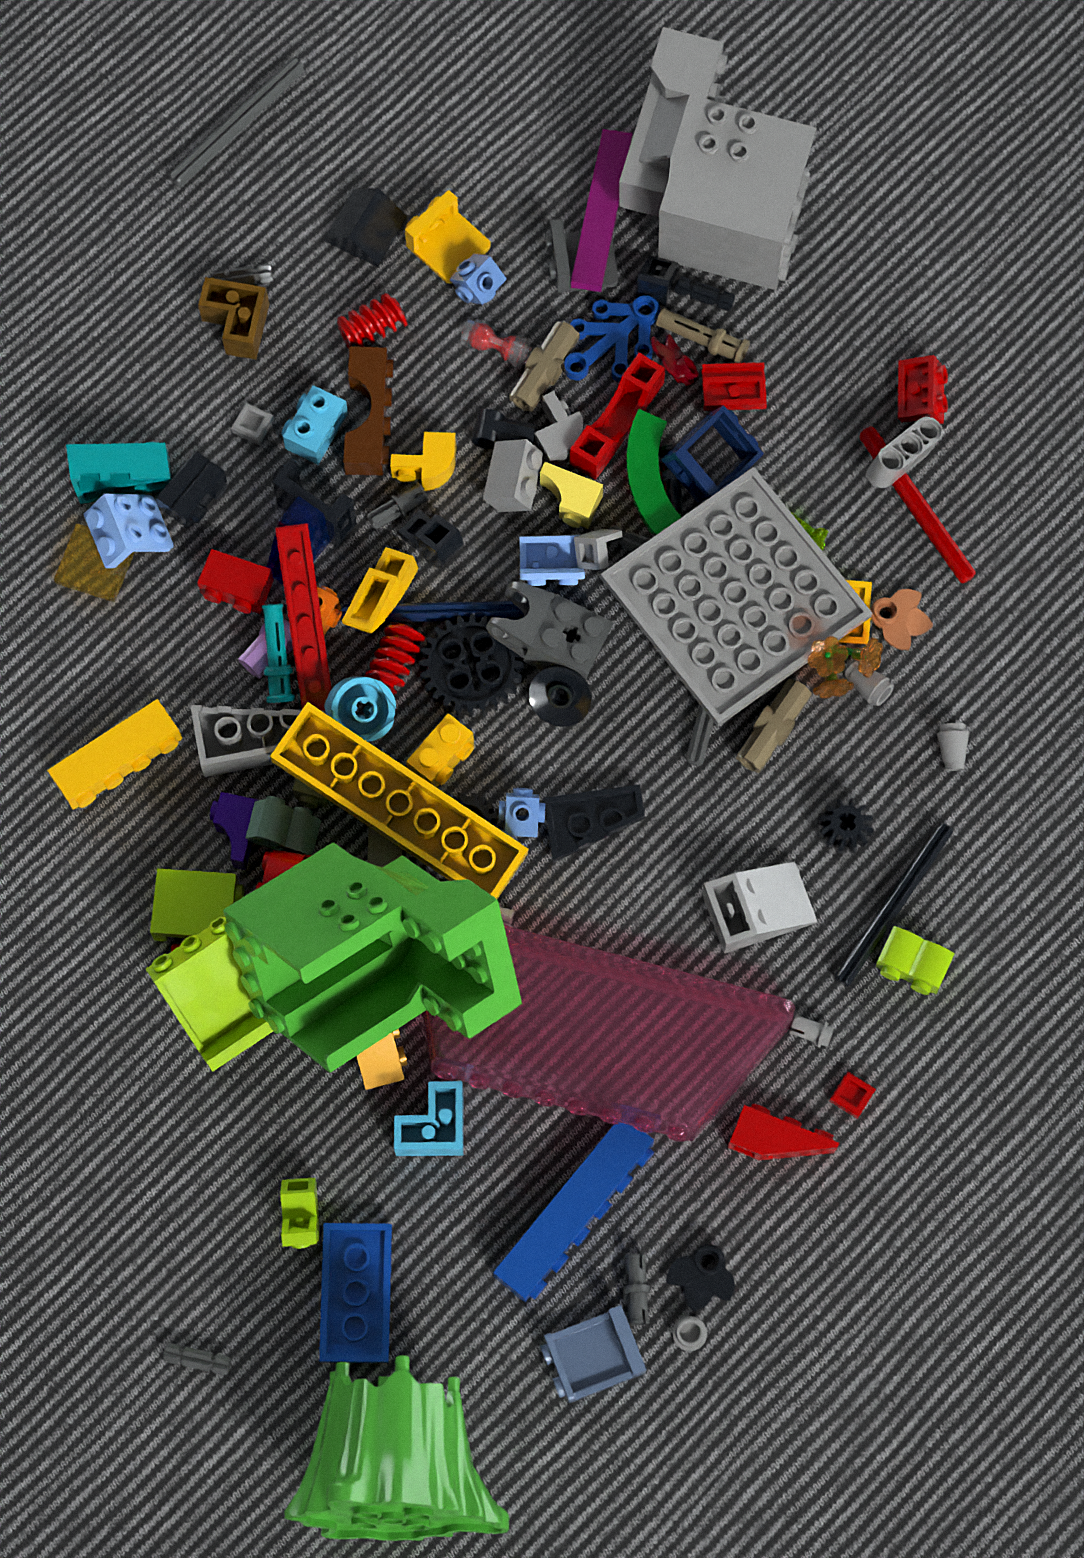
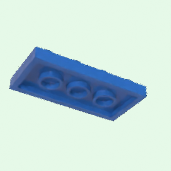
[319,1223,392,1363]

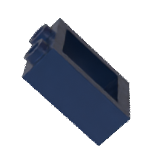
[661,406,764,505]

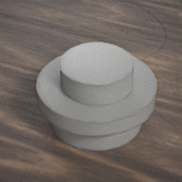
[673,1316,707,1351]

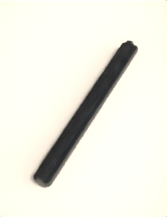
[835,822,953,987]

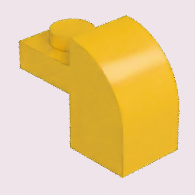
[390,432,456,491]

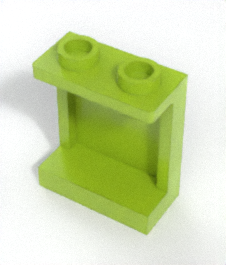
[150,868,244,941]

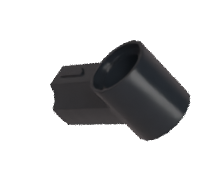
[471,409,537,450]

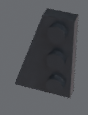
[543,784,645,863]

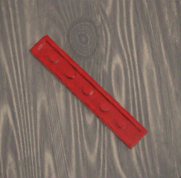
[275,523,332,714]

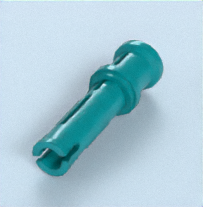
[262,604,295,703]

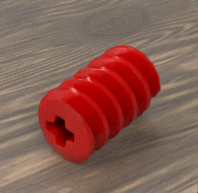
[337,293,408,349]
[364,622,425,695]

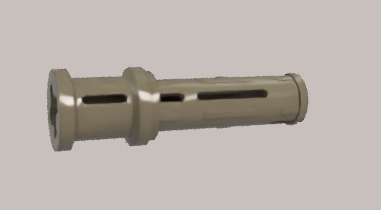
[656,308,750,363]

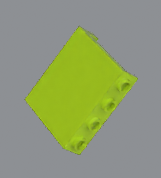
[145,916,273,1072]

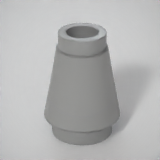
[845,661,894,706]
[937,723,969,771]

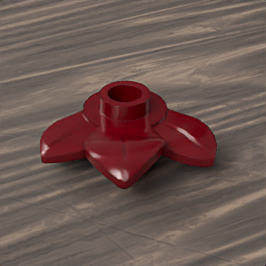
[651,334,698,386]

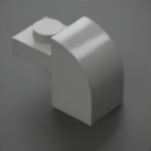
[535,391,583,467]

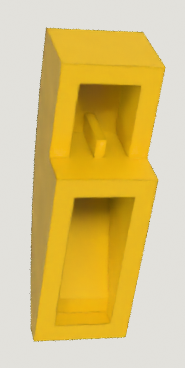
[342,547,419,634]

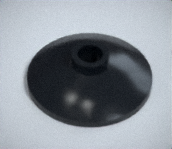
[529,666,592,727]

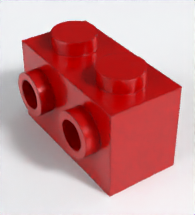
[197,549,274,614]

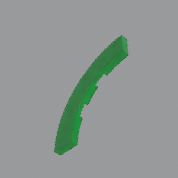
[626,409,681,536]

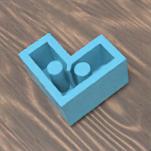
[394,1081,464,1156]

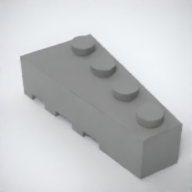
[190,705,325,777]

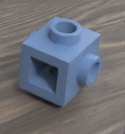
[450,254,507,305]
[498,788,545,837]

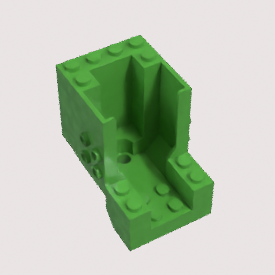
[223,842,522,1073]

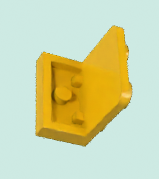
[405,190,491,284]

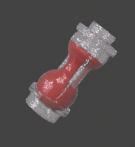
[460,319,532,368]

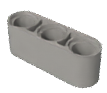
[866,417,943,488]

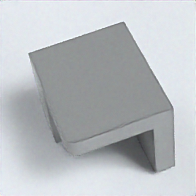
[574,529,623,570]

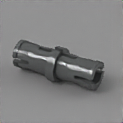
[623,1254,650,1326]

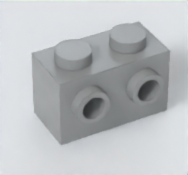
[483,439,543,512]

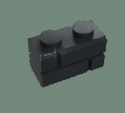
[156,451,227,528]

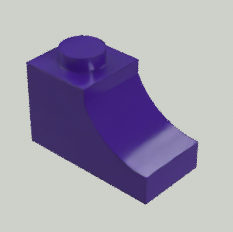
[210,792,259,870]

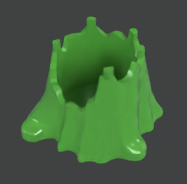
[284,1356,509,1541]

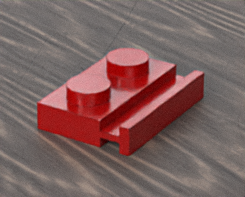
[701,362,767,411]

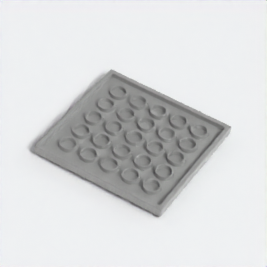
[600,467,872,727]

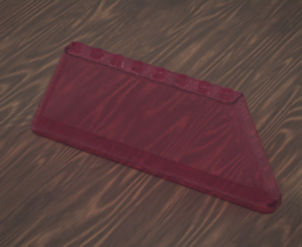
[421,925,796,1142]

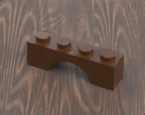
[343,347,394,476]

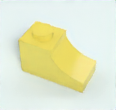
[540,462,603,529]

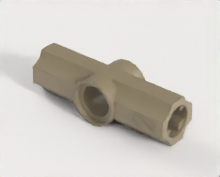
[509,321,580,412]
[736,679,812,773]

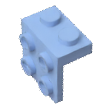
[84,494,173,568]
[519,535,585,586]

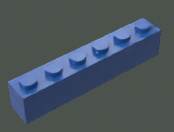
[493,1114,654,1302]

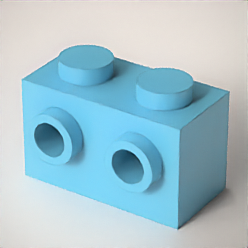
[281,385,348,465]

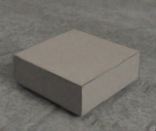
[231,403,274,445]

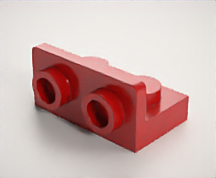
[898,355,948,424]

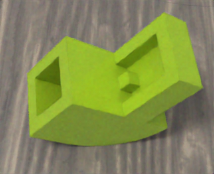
[280,1177,319,1249]

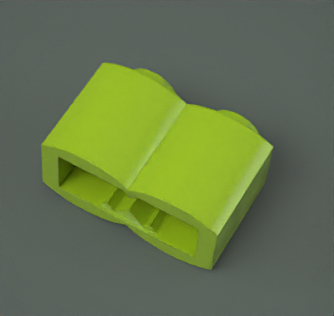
[876,926,955,995]

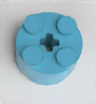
[324,676,396,742]

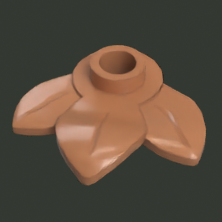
[870,589,933,650]

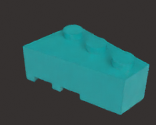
[66,442,172,504]

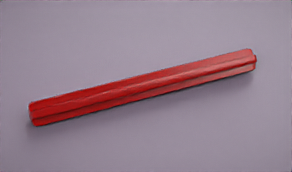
[859,426,976,583]

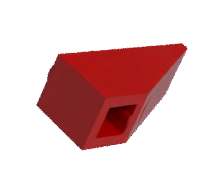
[728,1104,839,1160]

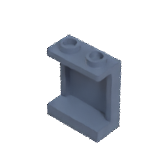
[540,1305,647,1403]

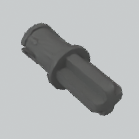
[367,483,429,529]

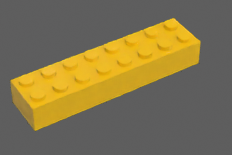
[270,702,529,899]

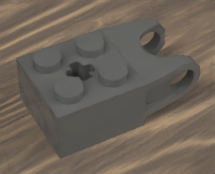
[486,582,614,680]

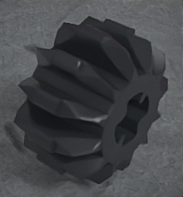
[818,798,874,854]

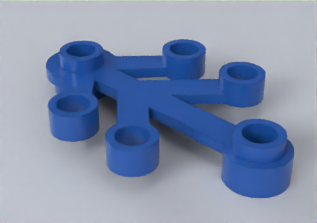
[564,295,661,382]

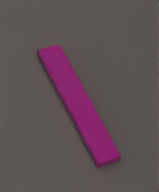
[571,129,633,292]

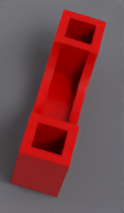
[570,353,665,480]

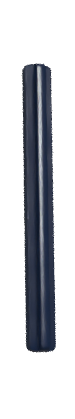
[342,601,524,622]

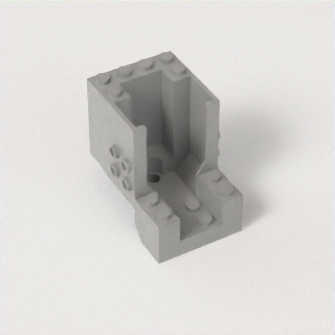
[619,27,817,290]

